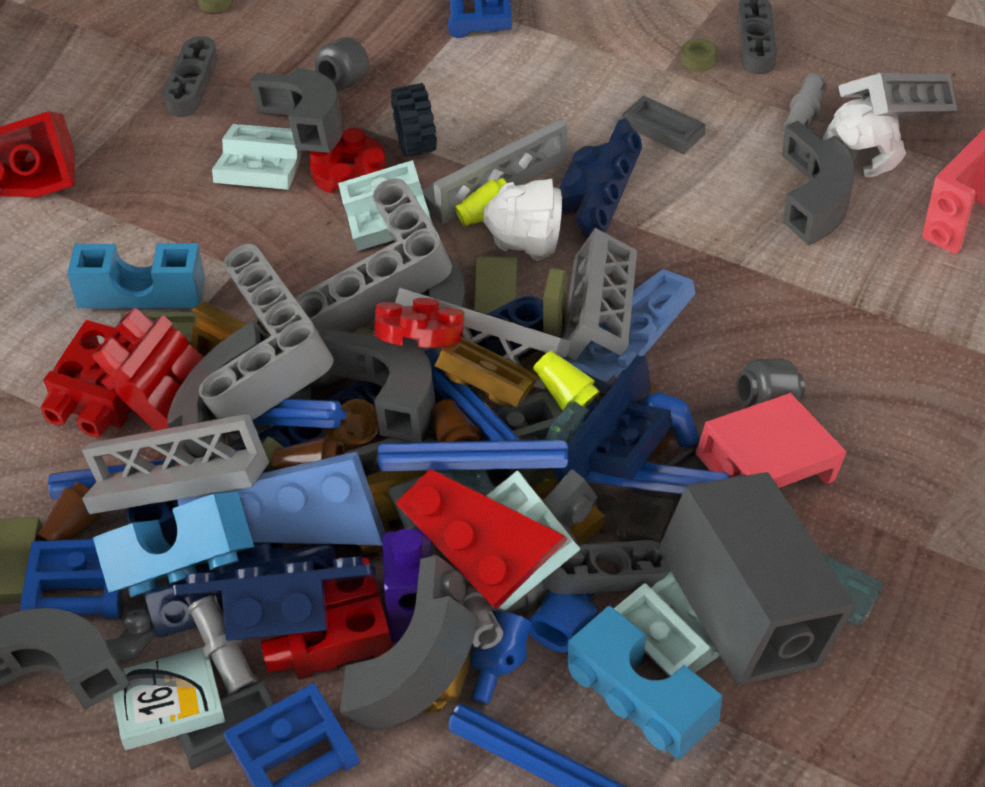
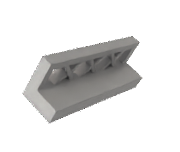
[838,73,958,116]
[422,119,567,224]
[563,228,637,361]
[395,288,571,390]
[82,414,269,514]

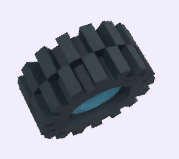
[391,83,437,157]

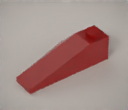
[0,111,75,197]

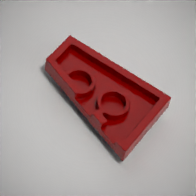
[396,469,568,609]

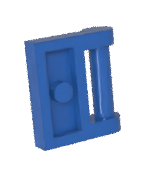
[448,0,512,38]
[21,539,123,620]
[224,683,360,787]

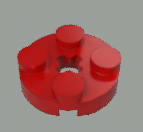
[309,128,386,194]
[374,298,464,348]

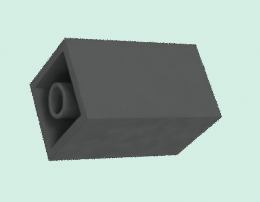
[658,472,856,685]

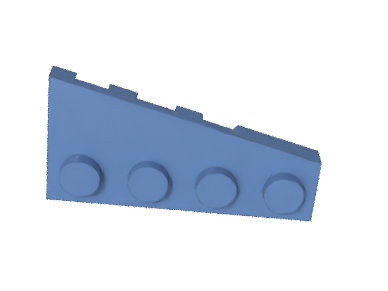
[562,269,696,395]
[177,452,385,545]

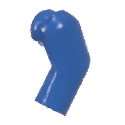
[641,392,700,448]

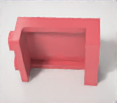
[922,128,985,254]
[695,393,847,488]

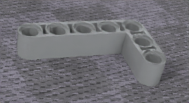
[256,178,452,336]
[199,243,334,420]

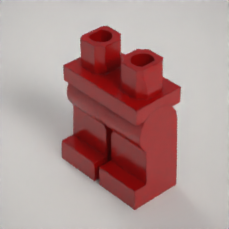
[92,307,204,431]
[40,319,132,438]
[260,557,392,680]

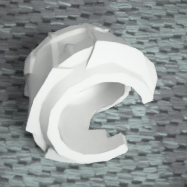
[822,96,906,178]
[483,178,562,262]

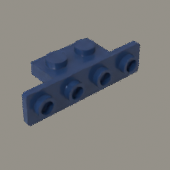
[559,118,642,239]
[553,355,673,484]
[145,542,337,637]
[173,557,376,641]

